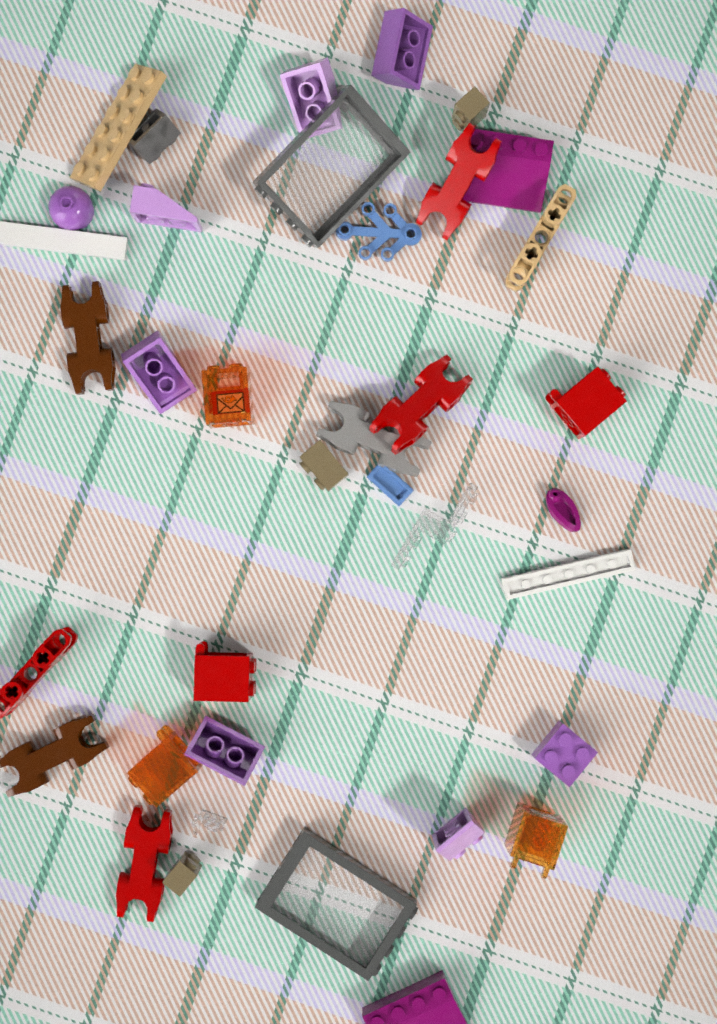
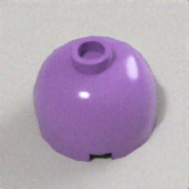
[48,185,94,231]

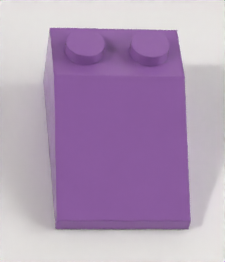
[121,330,197,414]

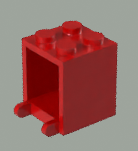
[545,367,627,439]
[194,641,257,702]

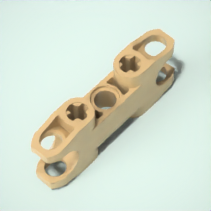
[505,184,576,292]

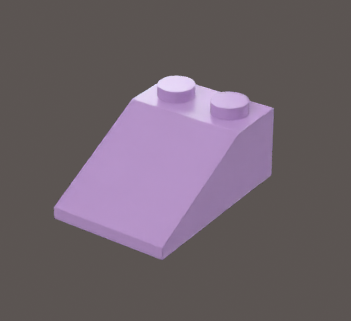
[280,57,342,138]
[130,183,202,233]
[432,808,485,861]

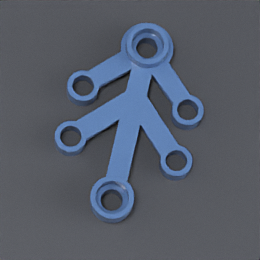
[336,202,422,262]

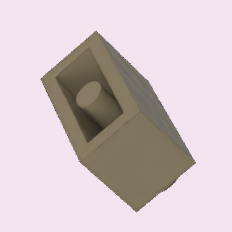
[452,86,490,131]
[299,440,349,492]
[162,851,202,897]

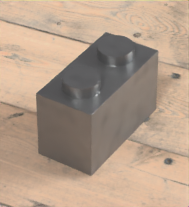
[129,108,181,164]

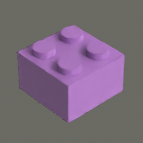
[531,720,598,787]

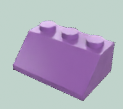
[371,8,433,90]
[184,715,265,786]

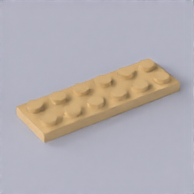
[70,64,167,192]

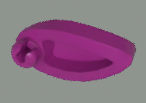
[546,488,581,532]

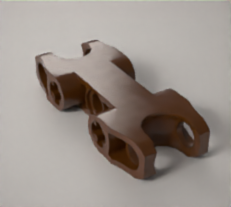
[60,281,116,395]
[0,714,110,797]

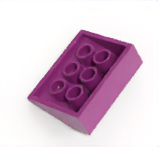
[463,129,554,213]
[362,970,468,1024]

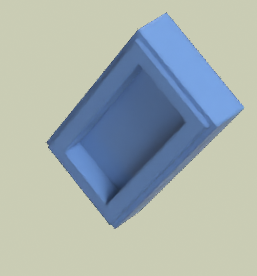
[367,465,414,506]

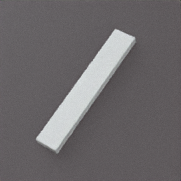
[0,221,128,261]
[501,548,636,600]

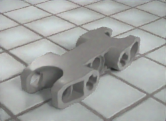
[316,401,432,477]

